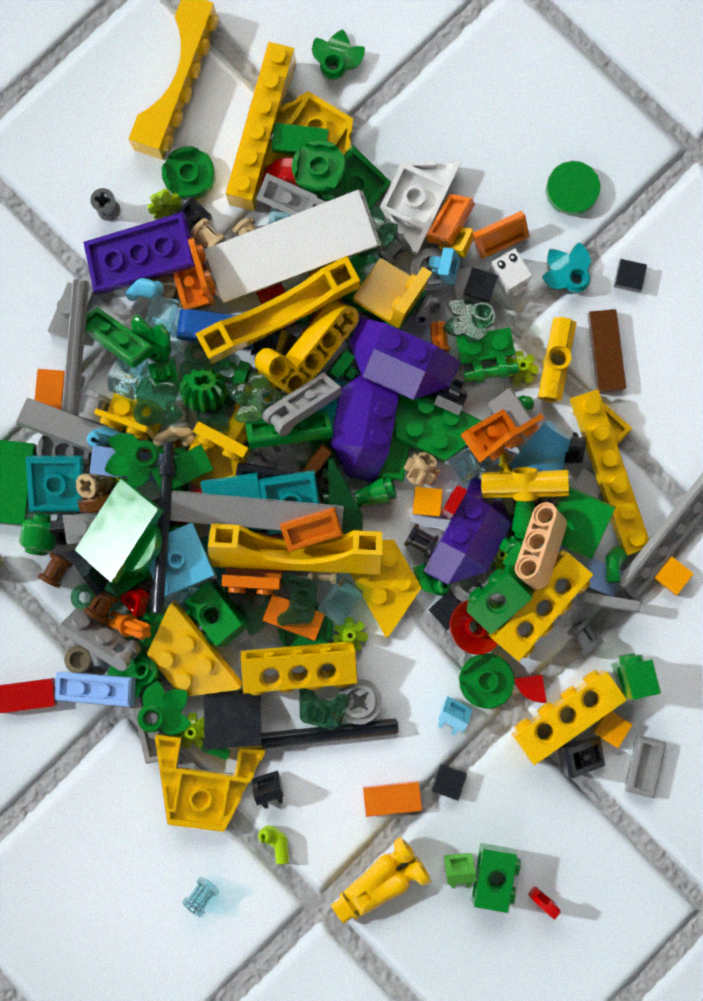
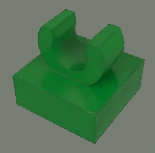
[326,350,359,381]
[147,359,180,393]
[223,360,253,393]
[499,536,524,569]

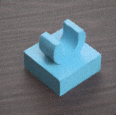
[428,248,461,285]
[438,696,472,735]

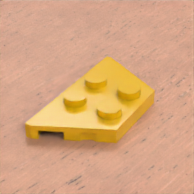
[273,91,353,155]
[350,540,421,637]
[147,600,243,697]

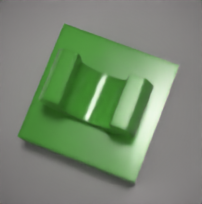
[444,853,476,888]

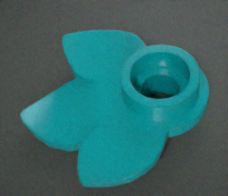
[542,243,591,293]

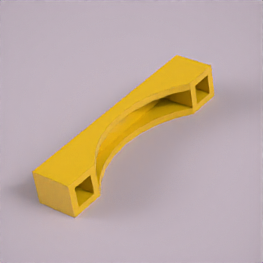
[128,0,219,160]
[225,41,296,212]
[196,256,360,364]
[208,523,382,575]

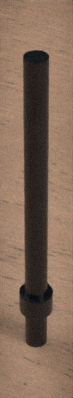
[152,442,176,614]

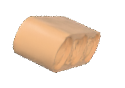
[515,502,567,589]

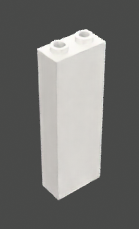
[204,190,381,303]

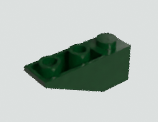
[323,458,363,535]

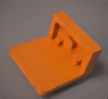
[173,238,216,310]
[461,409,544,463]
[222,532,284,595]

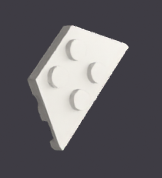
[379,160,461,256]

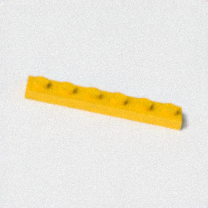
[570,389,649,556]

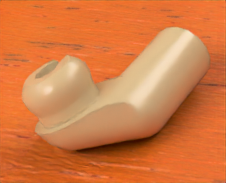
[153,427,195,448]

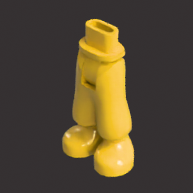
[331,836,432,924]

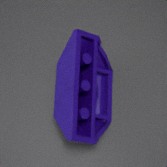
[349,317,461,400]
[330,375,398,483]
[423,476,512,585]

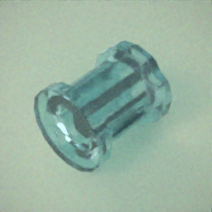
[182,877,219,917]

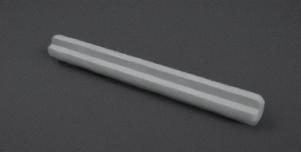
[62,279,89,416]

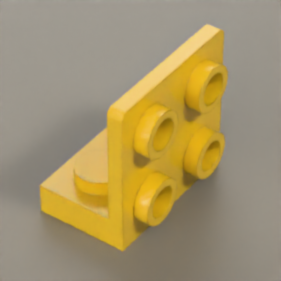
[353,259,432,329]
[94,390,168,441]
[189,421,251,488]

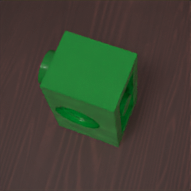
[467,565,533,634]
[183,581,250,647]
[611,653,661,700]
[471,843,521,913]

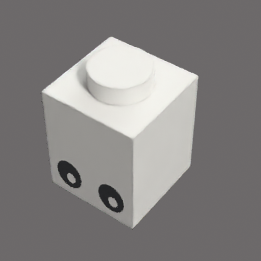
[489,248,532,297]

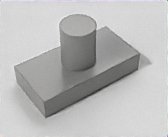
[47,282,95,341]

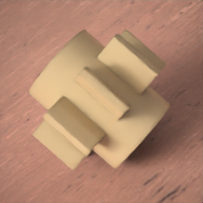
[404,452,440,486]

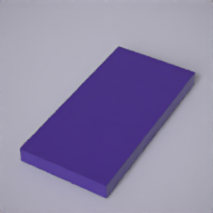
[83,212,195,295]

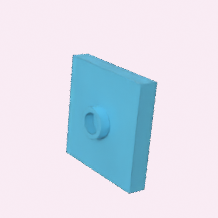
[149,523,215,597]

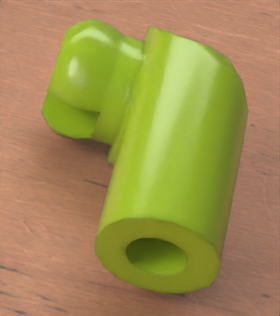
[258,825,290,864]

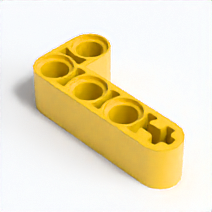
[255,301,359,394]

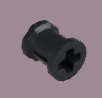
[404,523,440,558]

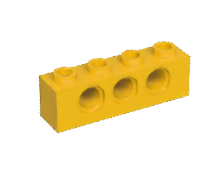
[489,550,593,661]
[241,641,357,695]
[511,669,627,765]

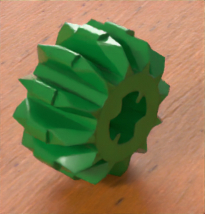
[179,367,228,414]

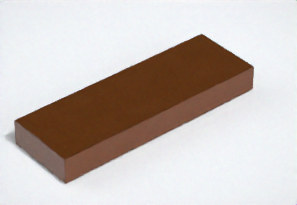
[587,309,627,393]

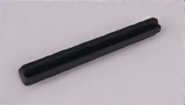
[262,718,399,749]

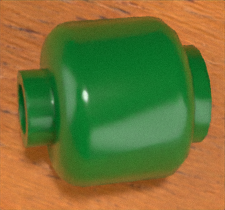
[19,513,56,556]

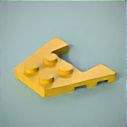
[155,733,265,832]

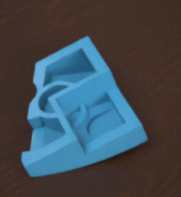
[509,421,571,498]

